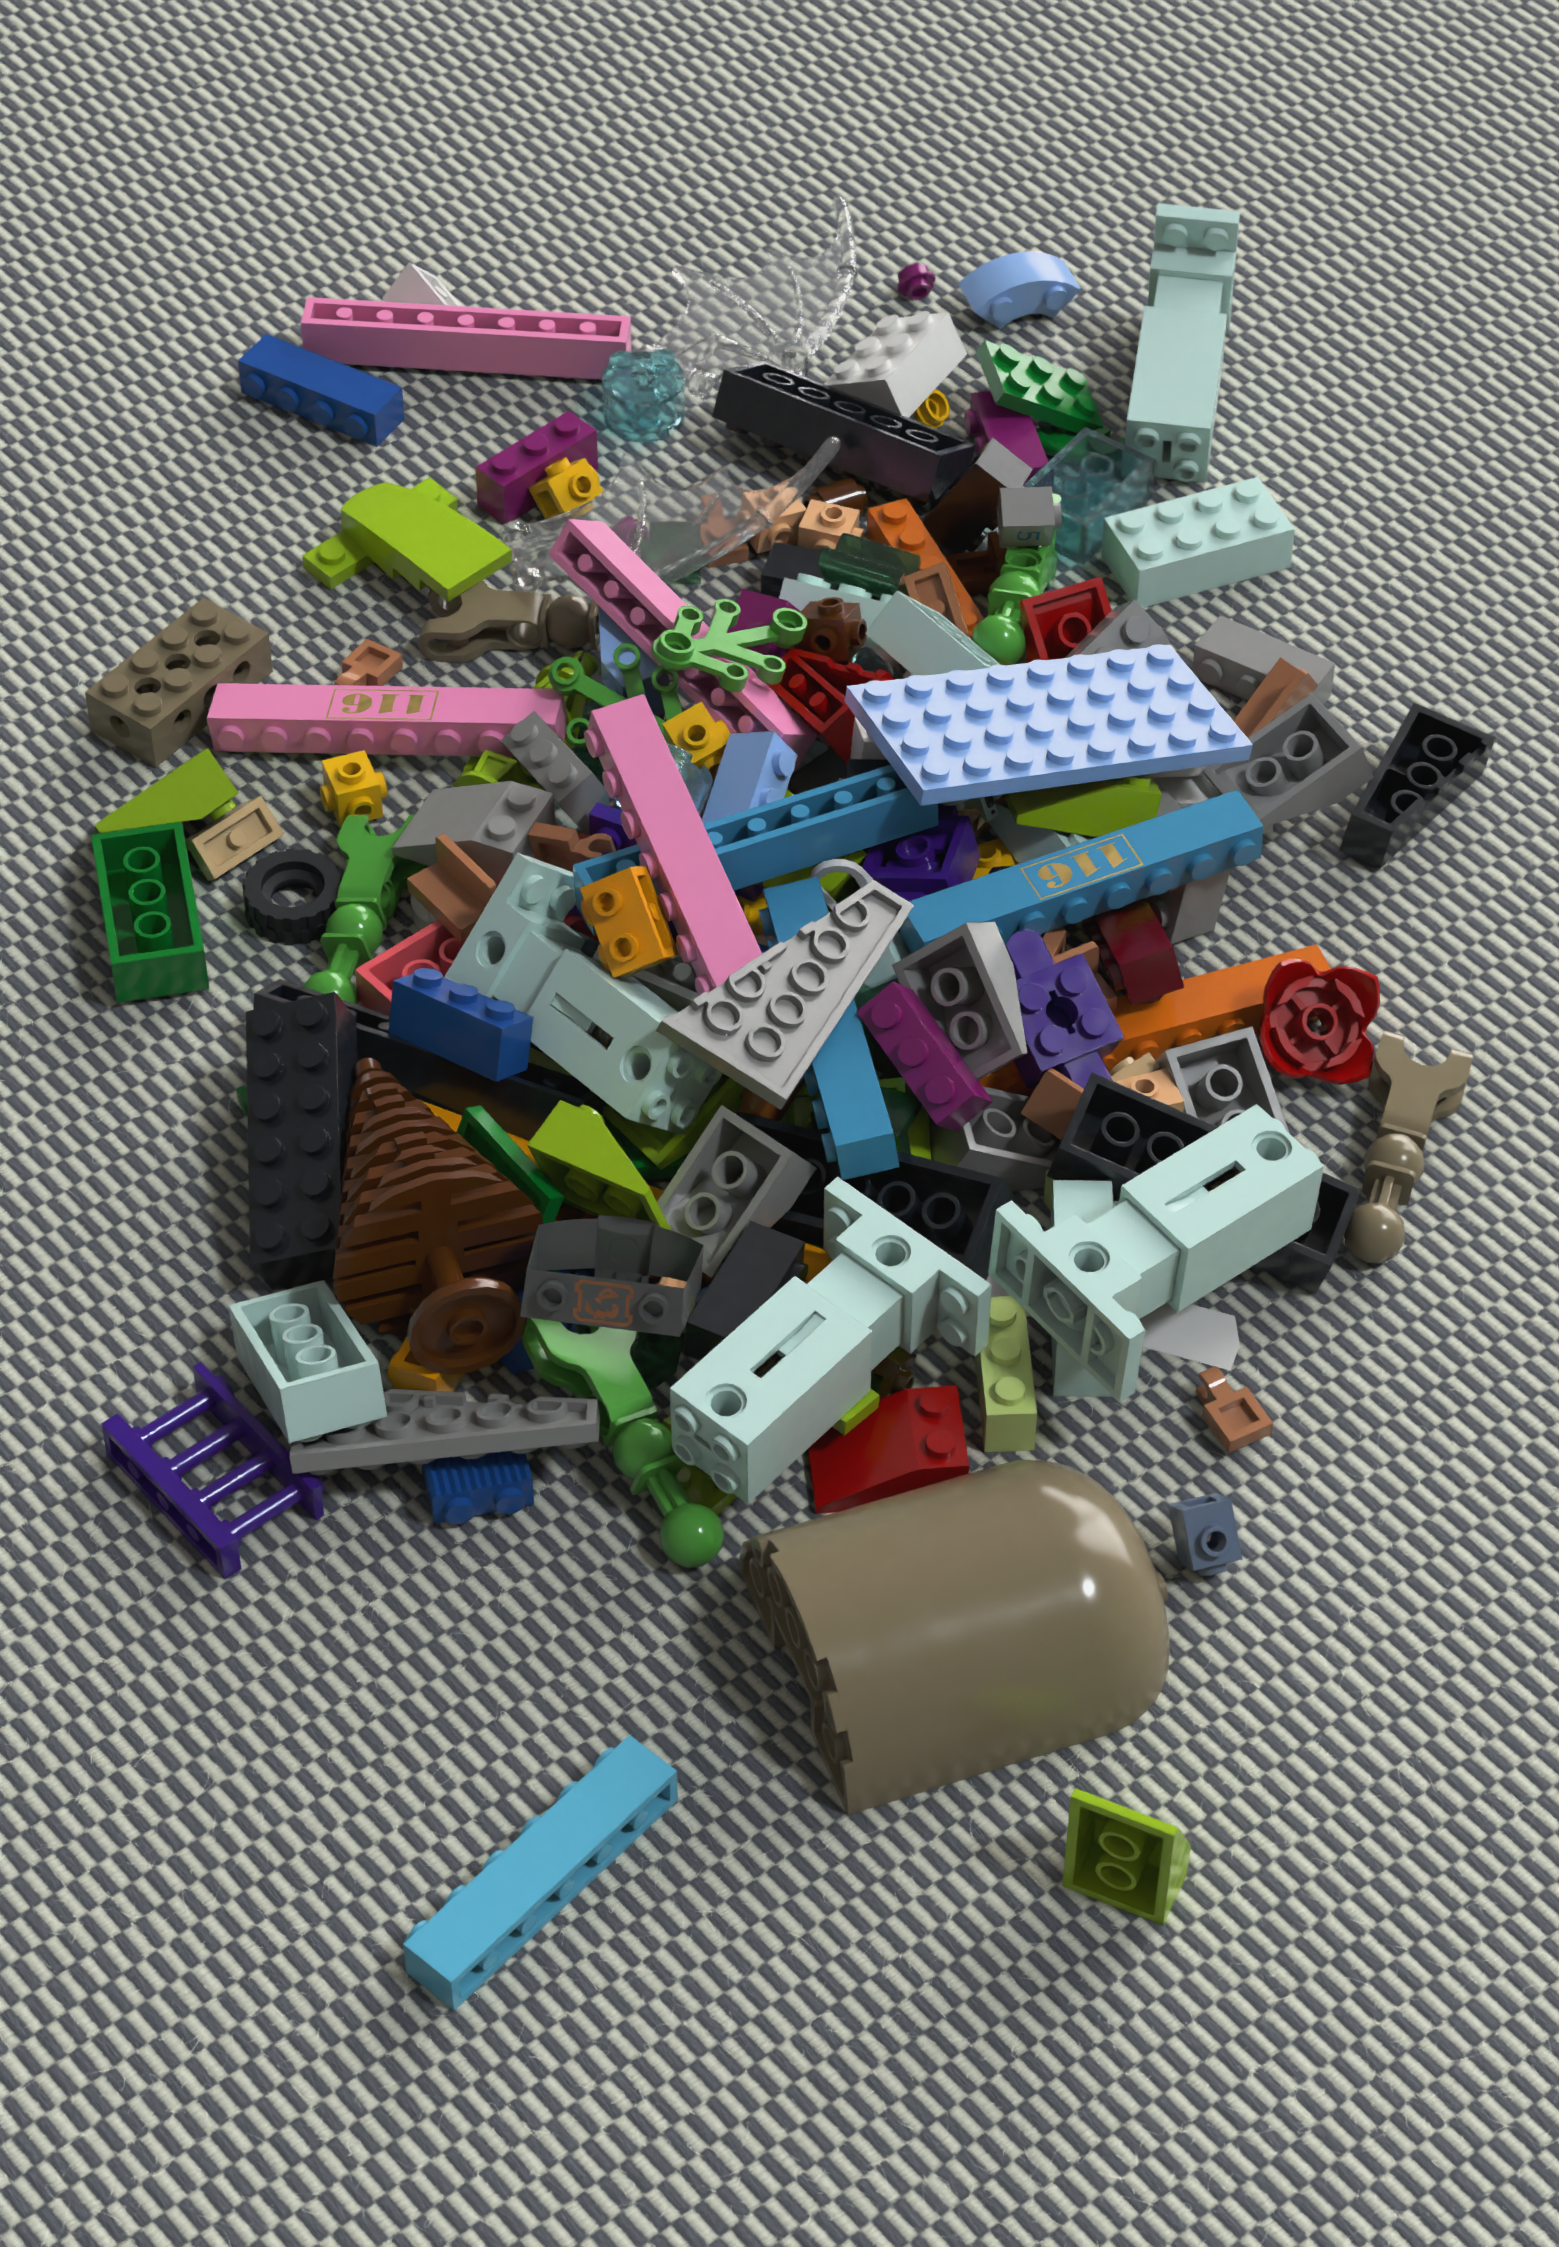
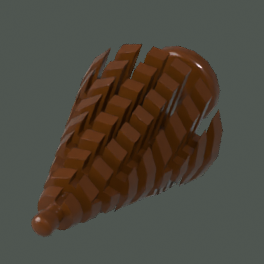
[333,1058,544,1374]

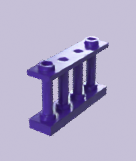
[101,1362,325,1580]

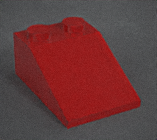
[1019,576,1112,663]
[808,1385,969,1514]

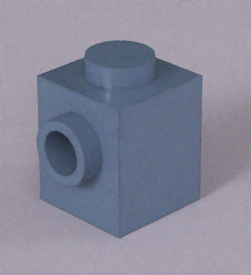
[1168,1493,1243,1576]

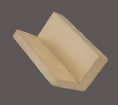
[185,796,284,881]

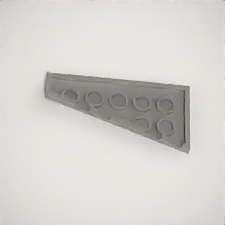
[656,880,914,1110]
[289,1389,600,1475]

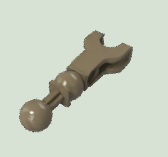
[418,580,599,663]
[1344,1030,1473,1263]

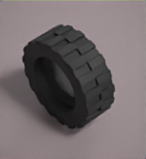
[242,848,343,946]

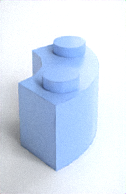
[958,252,1081,329]

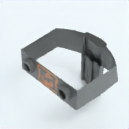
[520,1215,704,1341]

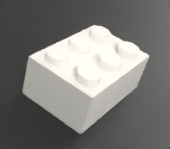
[824,311,967,418]

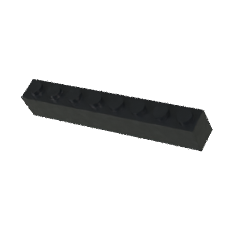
[253,979,605,1141]

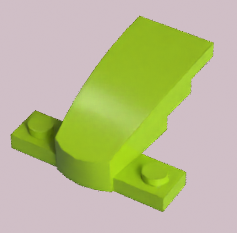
[302,477,512,602]

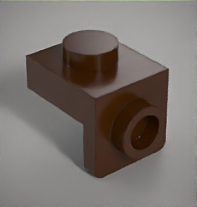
[945,531,1008,594]

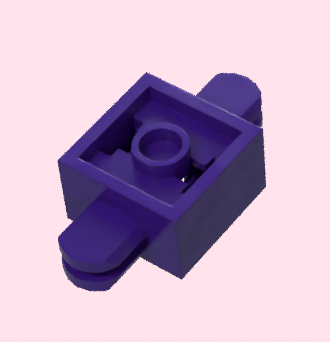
[862,803,981,934]
[1005,930,1124,1089]

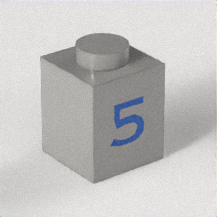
[997,486,1062,547]

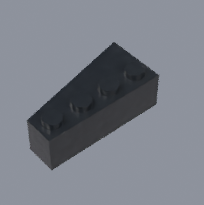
[1339,703,1496,868]

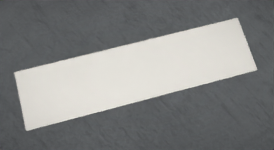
[987,1275,1240,1371]

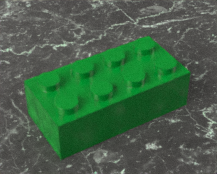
[91,821,209,1003]

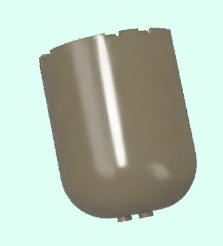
[739,1460,1170,1815]

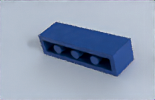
[238,334,405,447]

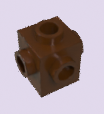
[798,597,867,664]

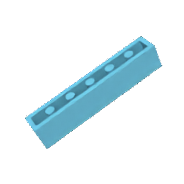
[403,1735,678,2011]

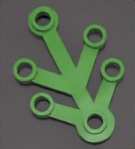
[651,599,807,692]
[548,643,682,748]

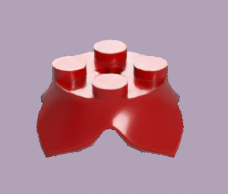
[1259,959,1380,1085]

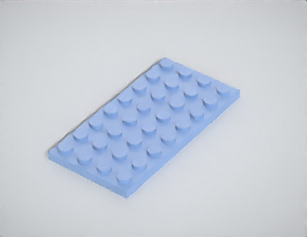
[844,644,1253,806]

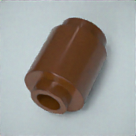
[802,477,868,518]

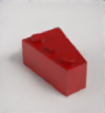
[766,648,894,765]

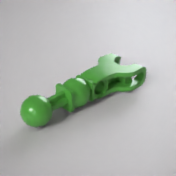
[970,493,1061,666]
[303,814,429,1005]
[521,1318,724,1568]

